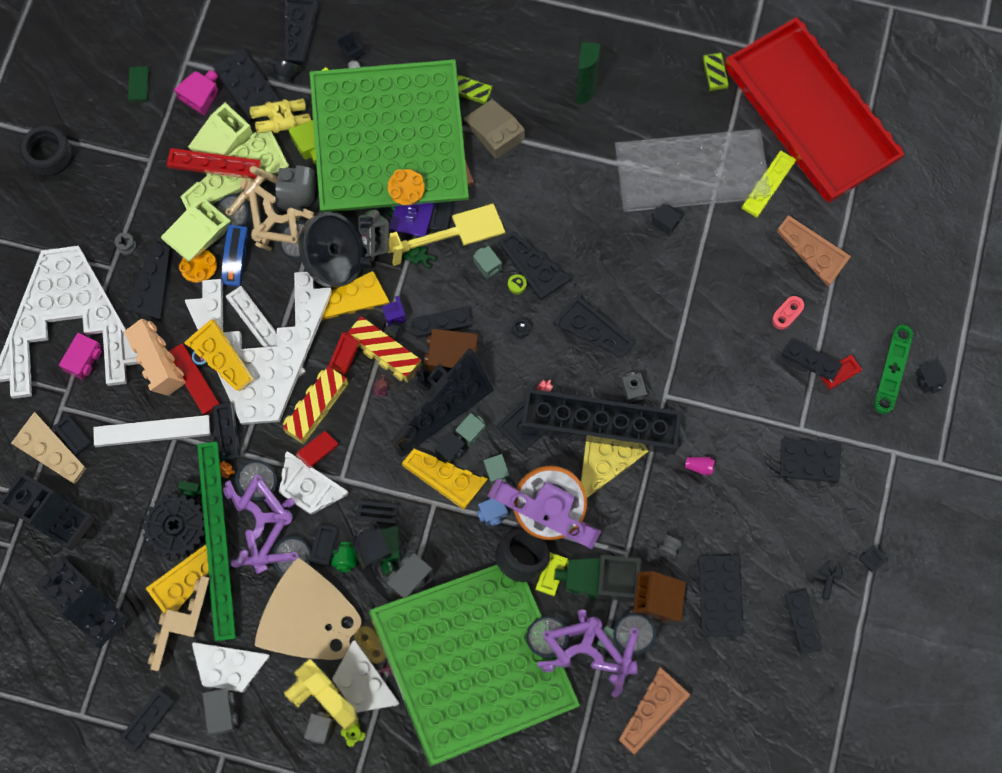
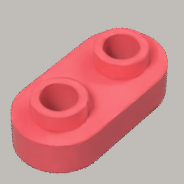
[772,296,804,330]

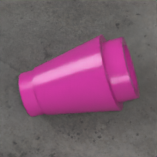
[685,457,715,476]

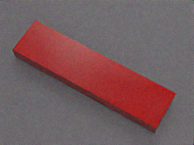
[168,343,220,416]

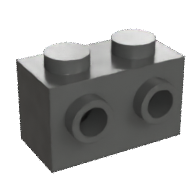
[202,688,238,736]

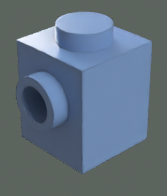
[476,498,508,526]

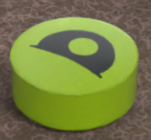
[508,274,527,294]

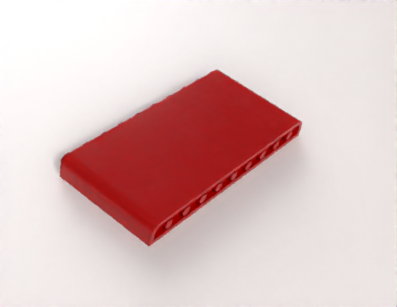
[725,17,904,203]

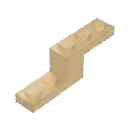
[148,576,209,671]

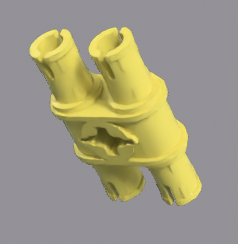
[250,99,311,134]

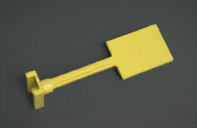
[388,204,505,266]

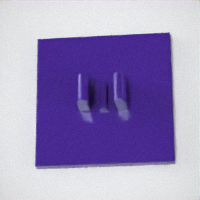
[389,203,434,237]

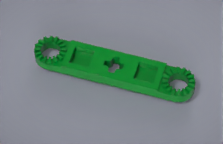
[874,324,913,414]

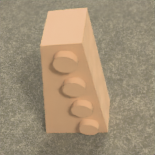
[124,319,186,396]

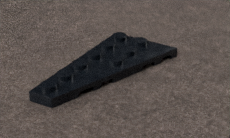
[391,347,494,458]

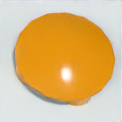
[388,169,425,205]
[179,250,217,283]

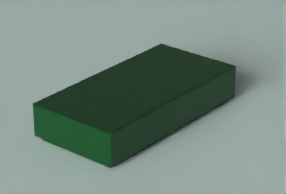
[128,67,149,102]

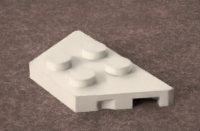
[279,451,349,515]
[332,640,399,713]
[192,643,270,693]

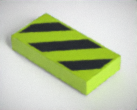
[703,53,728,91]
[457,75,492,104]

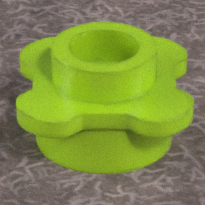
[341,723,365,747]

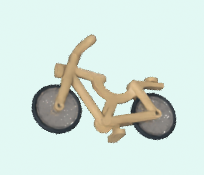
[216,166,314,260]

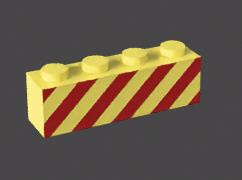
[347,316,422,383]
[283,366,348,445]

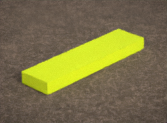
[742,151,796,218]

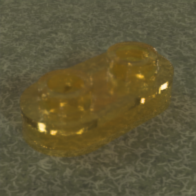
[354,627,386,664]

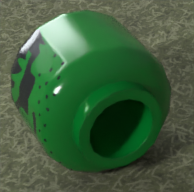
[331,542,357,572]

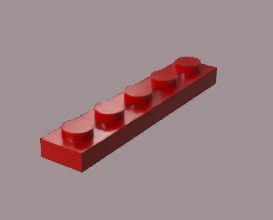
[167,148,262,179]

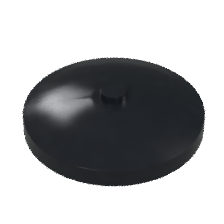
[299,212,364,288]

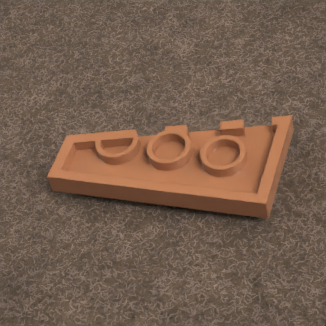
[619,667,690,756]

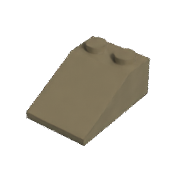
[463,99,525,159]

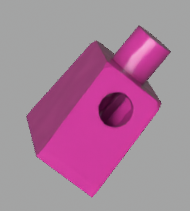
[174,70,218,116]

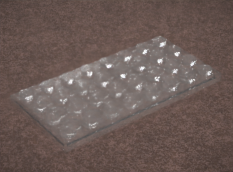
[615,129,771,212]

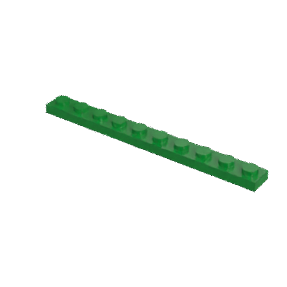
[197,442,236,641]

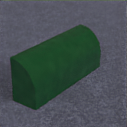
[576,42,600,104]

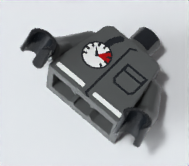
[357,210,389,269]

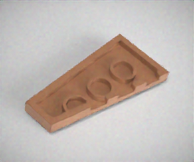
[777,215,851,287]

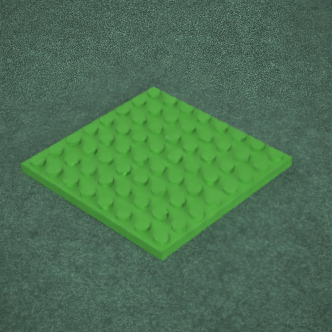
[310,60,469,212]
[369,558,580,767]

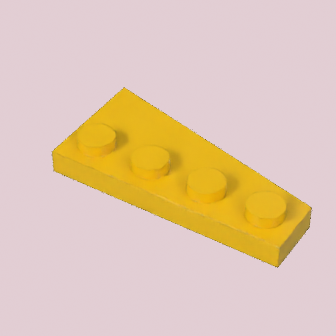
[321,271,390,320]
[184,319,254,391]
[402,449,488,510]
[146,545,209,613]

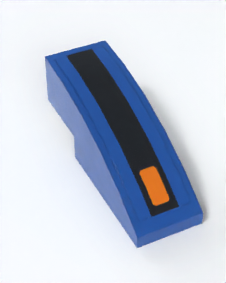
[221,225,249,287]

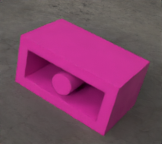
[59,333,102,380]

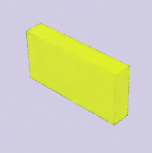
[536,552,568,596]

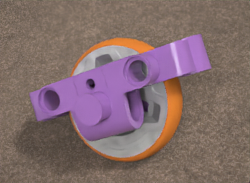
[488,466,601,549]

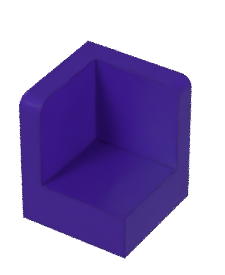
[382,296,406,327]

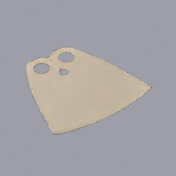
[255,558,361,660]

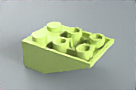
[188,103,253,156]
[161,197,230,262]

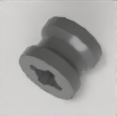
[115,232,137,255]
[658,535,682,559]

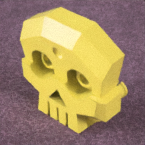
[284,659,358,732]

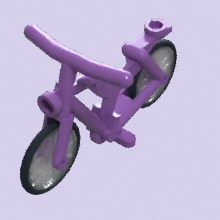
[223,460,312,575]
[526,610,656,698]

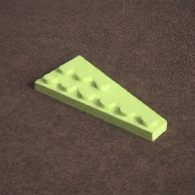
[181,131,289,209]

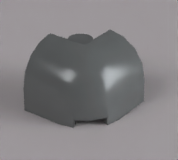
[276,165,318,211]

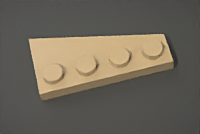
[11,412,86,484]

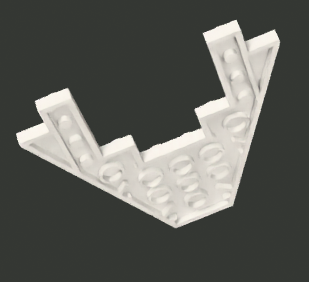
[0,246,138,399]
[185,272,332,425]

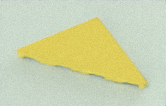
[581,442,649,498]

